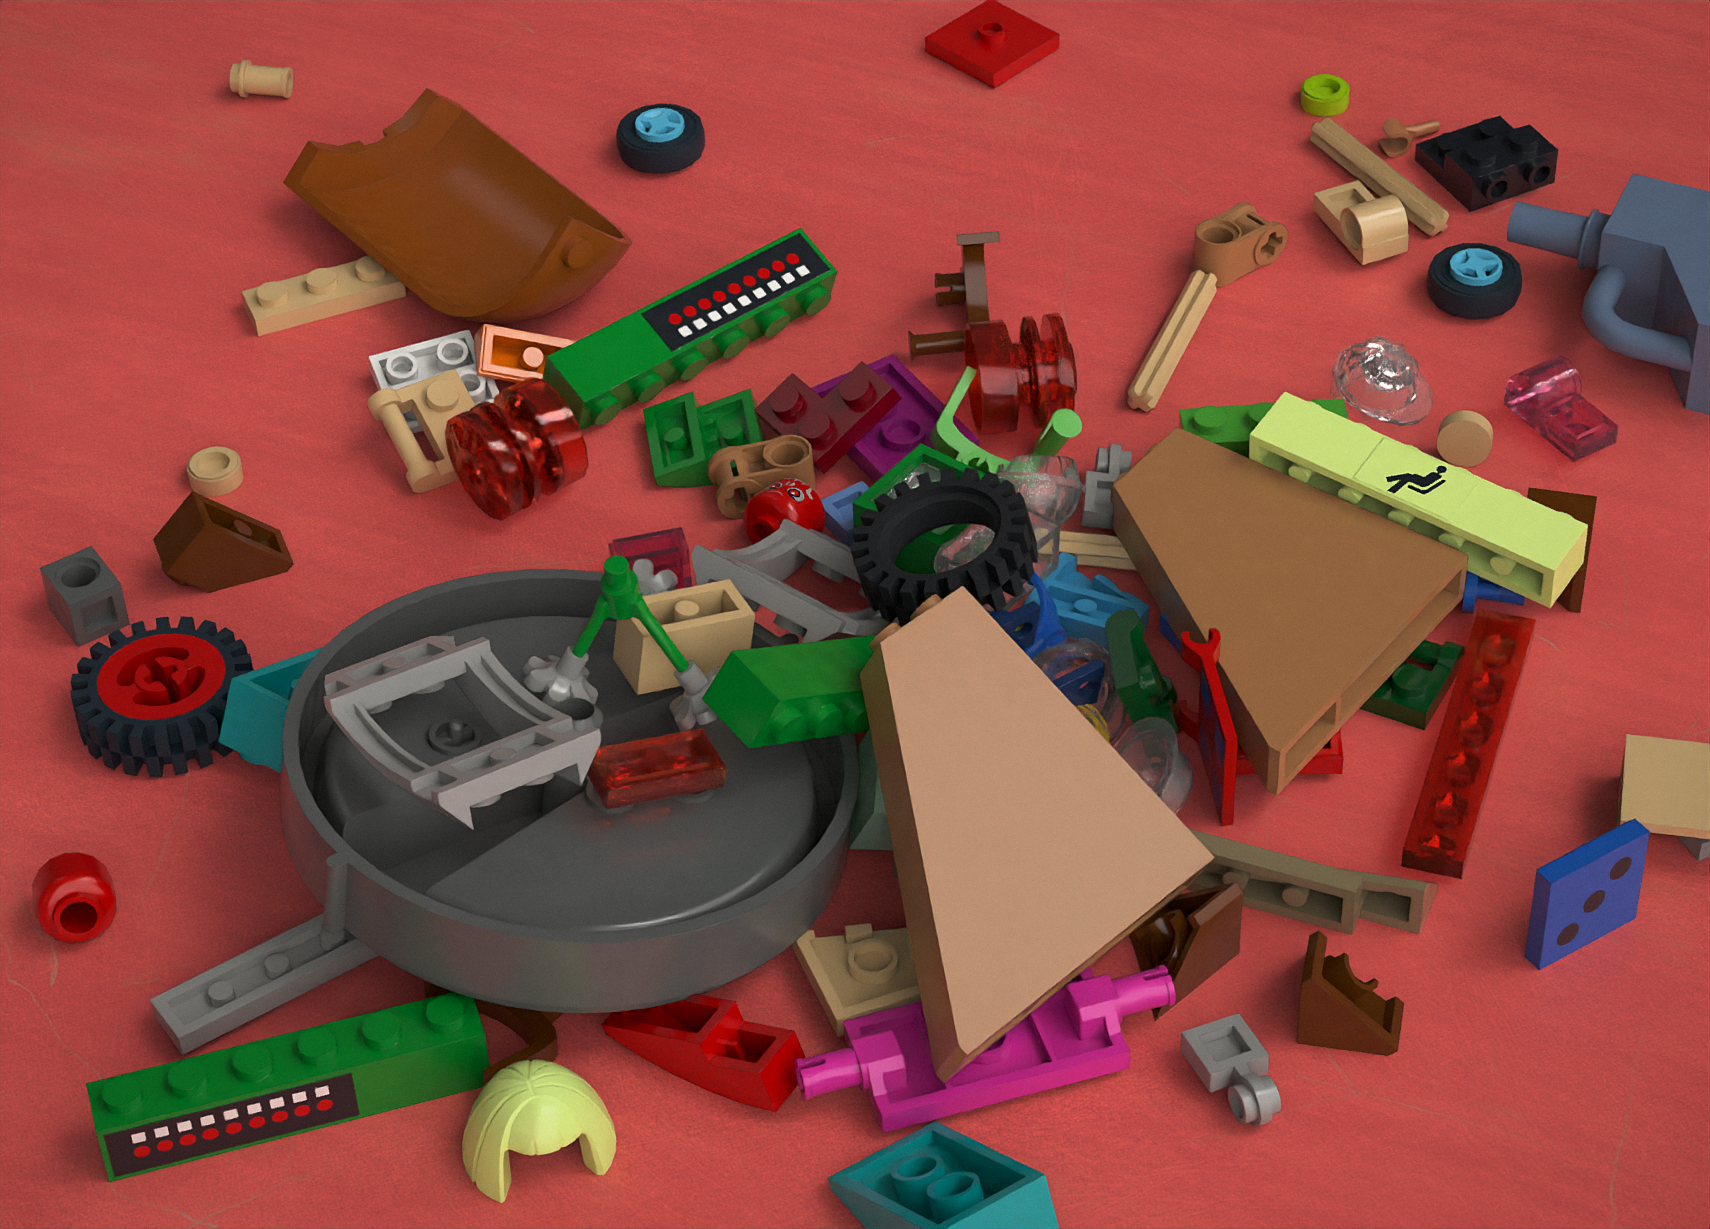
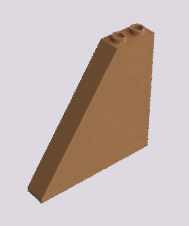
[1110,427,1469,795]
[860,586,1215,1083]

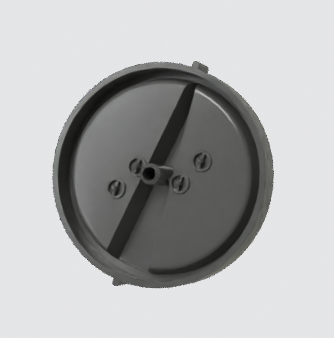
[280,569,860,1013]

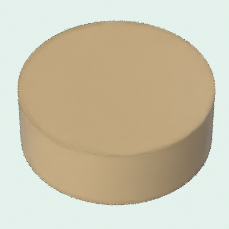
[1436,410,1493,467]
[187,447,244,496]

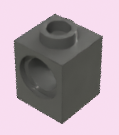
[40,546,130,647]

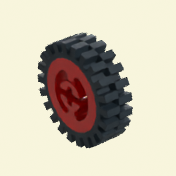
[70,616,254,777]

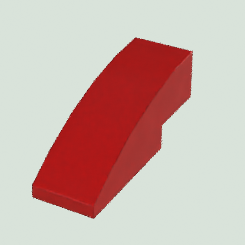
[602,994,806,1112]

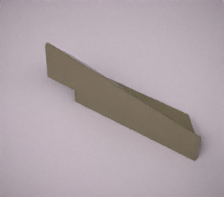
[1186,828,1438,935]

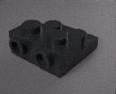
[1415,115,1558,212]

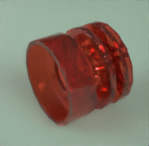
[964,313,1077,436]
[445,376,589,521]

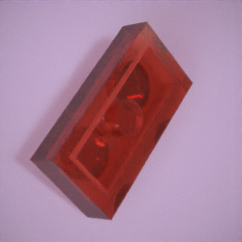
[587,728,726,809]

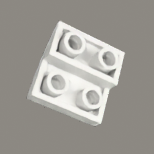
[369,329,503,433]

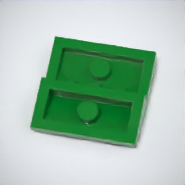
[643,389,765,487]

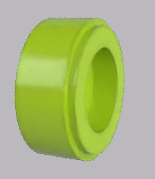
[1300,74,1350,117]

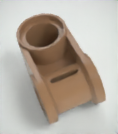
[1192,202,1288,287]
[707,434,816,519]

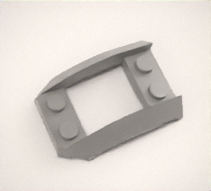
[691,519,899,643]
[323,636,602,830]

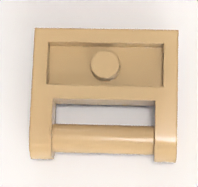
[366,369,501,493]

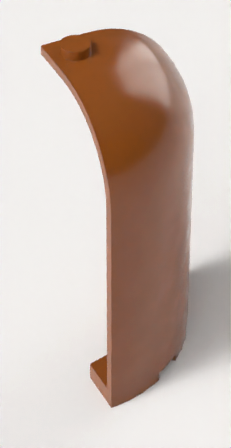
[283,88,632,323]

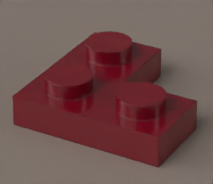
[754,361,902,474]

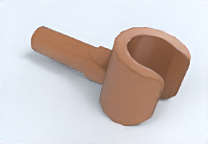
[1379,118,1440,158]

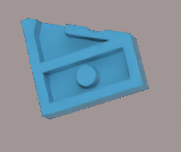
[1022,552,1150,651]

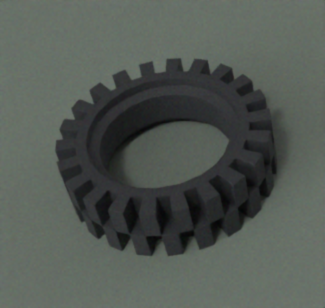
[850,468,1038,627]

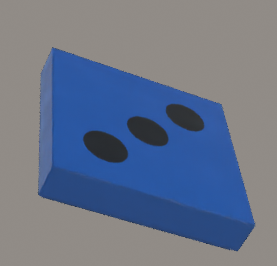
[1525,819,1650,970]

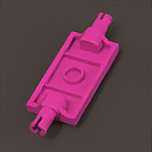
[794,964,1176,1133]

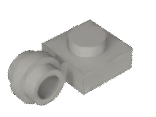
[1081,443,1132,530]
[1181,1013,1281,1127]

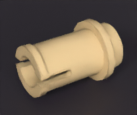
[230,59,294,98]

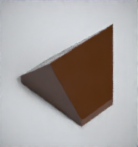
[1129,882,1243,1021]
[1297,931,1404,1056]

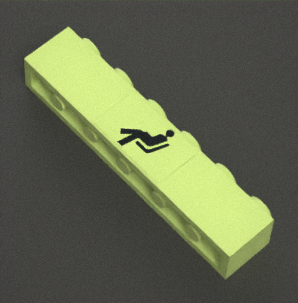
[1249,392,1588,608]

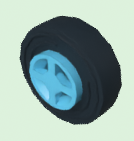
[616,103,705,174]
[1427,243,1522,319]

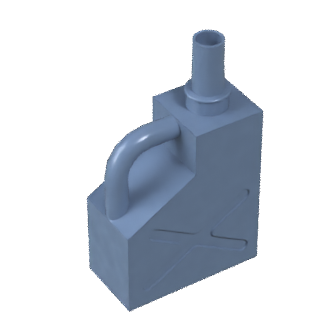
[1507,174,1710,415]

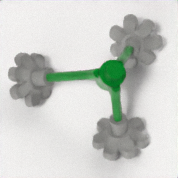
[522,556,722,732]

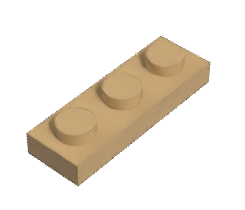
[241,255,406,336]

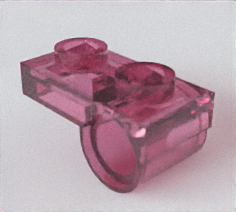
[1504,355,1618,462]

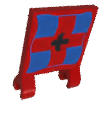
[1178,628,1238,826]

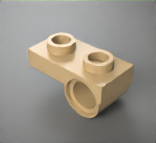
[1313,180,1409,265]

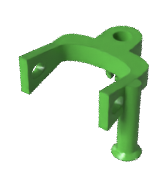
[930,366,1083,491]

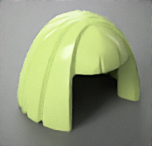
[462,1059,617,1203]

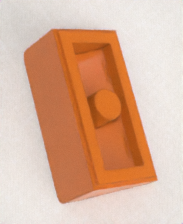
[474,324,576,387]

